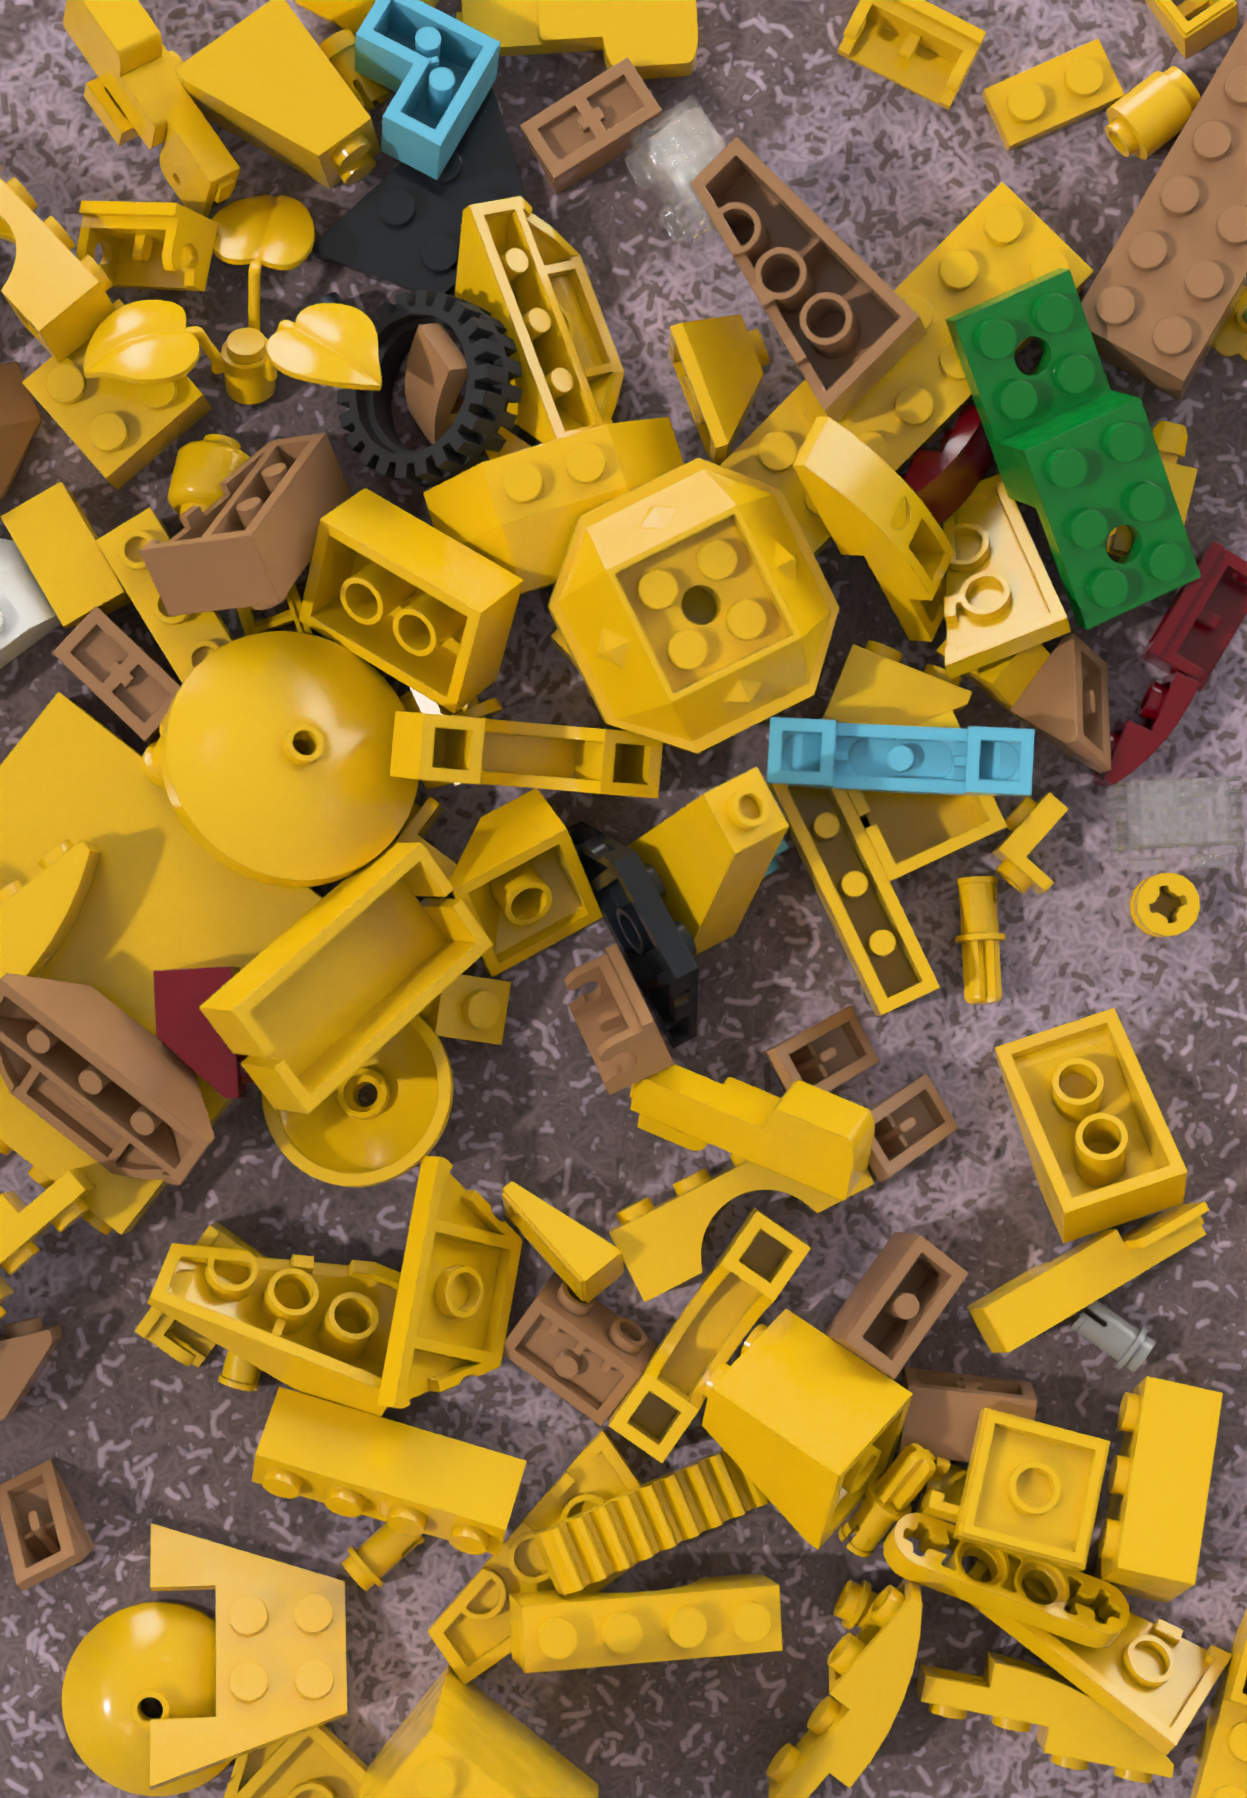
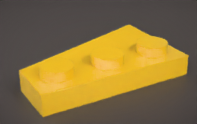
[943,473,1071,680]

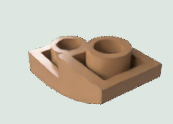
[405,322,468,445]

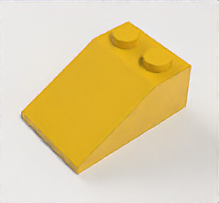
[995,1008,1188,1244]

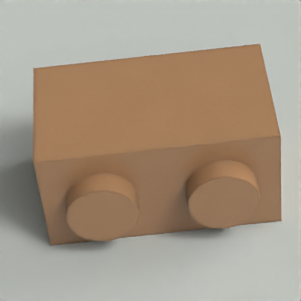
[823,1232,969,1379]

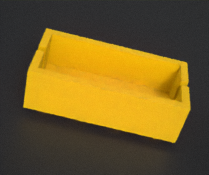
[199,842,493,1114]

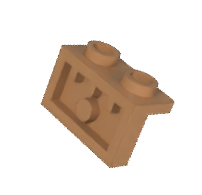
[503,1272,657,1426]

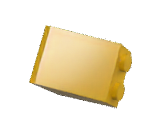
[175,0,381,189]
[702,1308,913,1550]

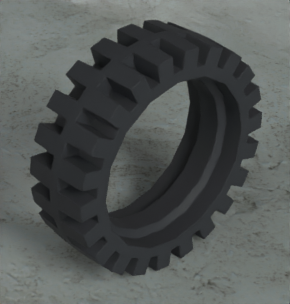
[337,290,522,488]

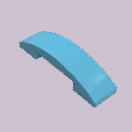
[767,717,1035,796]

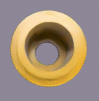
[1105,66,1201,160]

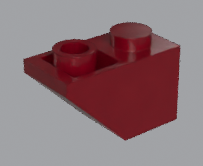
[153,966,255,1099]

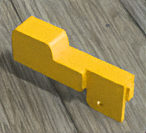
[63,0,240,218]
[456,0,698,79]
[630,1064,875,1200]
[967,1201,1210,1353]

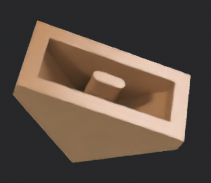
[1010,633,1111,773]
[763,1005,880,1092]
[867,1073,959,1182]
[0,1459,95,1591]

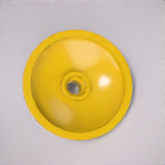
[262,1014,454,1188]
[62,1601,233,1796]

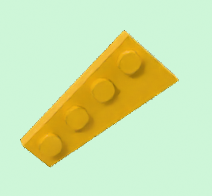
[427,1427,642,1685]
[967,1558,1232,1756]

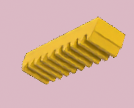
[533,1448,769,1596]

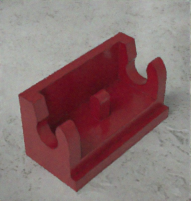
[1140,541,1247,693]

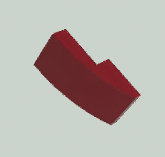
[900,405,994,525]
[1091,672,1200,787]

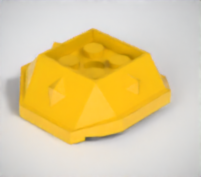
[547,458,840,753]

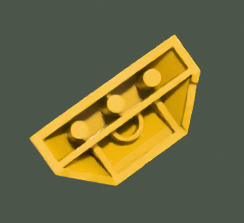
[455,196,624,443]
[423,417,684,594]

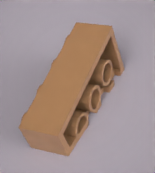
[690,136,927,423]

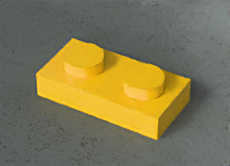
[981,38,1124,152]

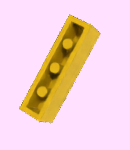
[767,784,940,1016]
[252,1386,527,1556]

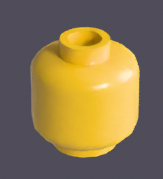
[167,434,250,524]

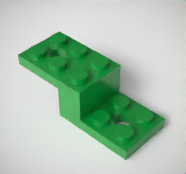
[945,268,1201,630]

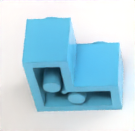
[355,0,501,180]

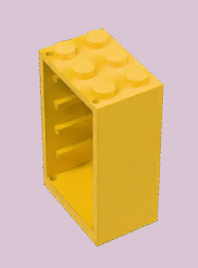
[357,1664,599,1798]

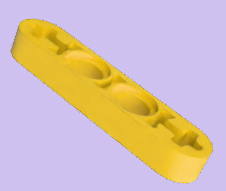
[883,1513,1130,1648]

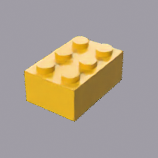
[299,488,524,714]

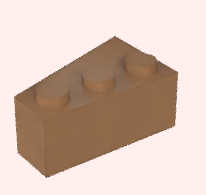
[139,433,352,616]

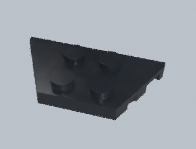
[311,87,527,295]
[567,821,699,1049]

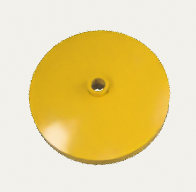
[160,631,418,888]

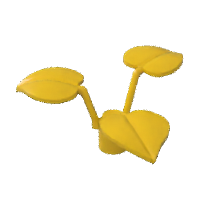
[84,195,382,405]

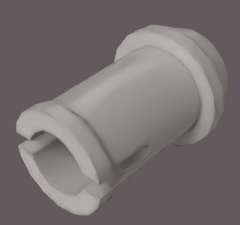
[1069,1300,1155,1373]

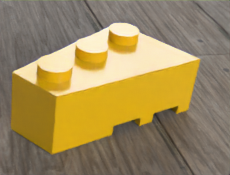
[1093,1376,1223,1603]

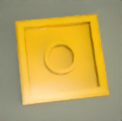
[953,1408,1111,1572]

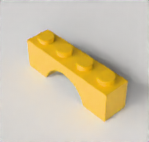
[0,166,116,364]
[390,711,663,799]
[609,1153,875,1302]
[609,1206,811,1463]
[509,1574,783,1673]

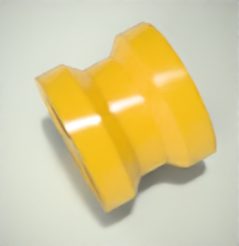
[1129,873,1200,937]

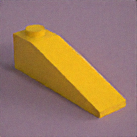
[147,1243,401,1417]

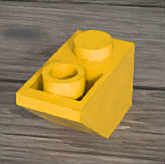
[822,640,972,726]

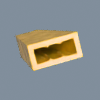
[627,767,789,957]

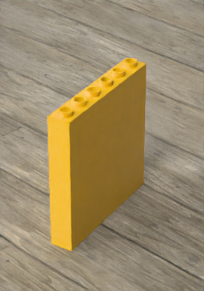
[0,692,324,1235]

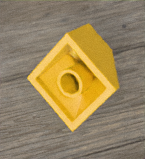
[668,314,770,466]
[449,788,603,977]

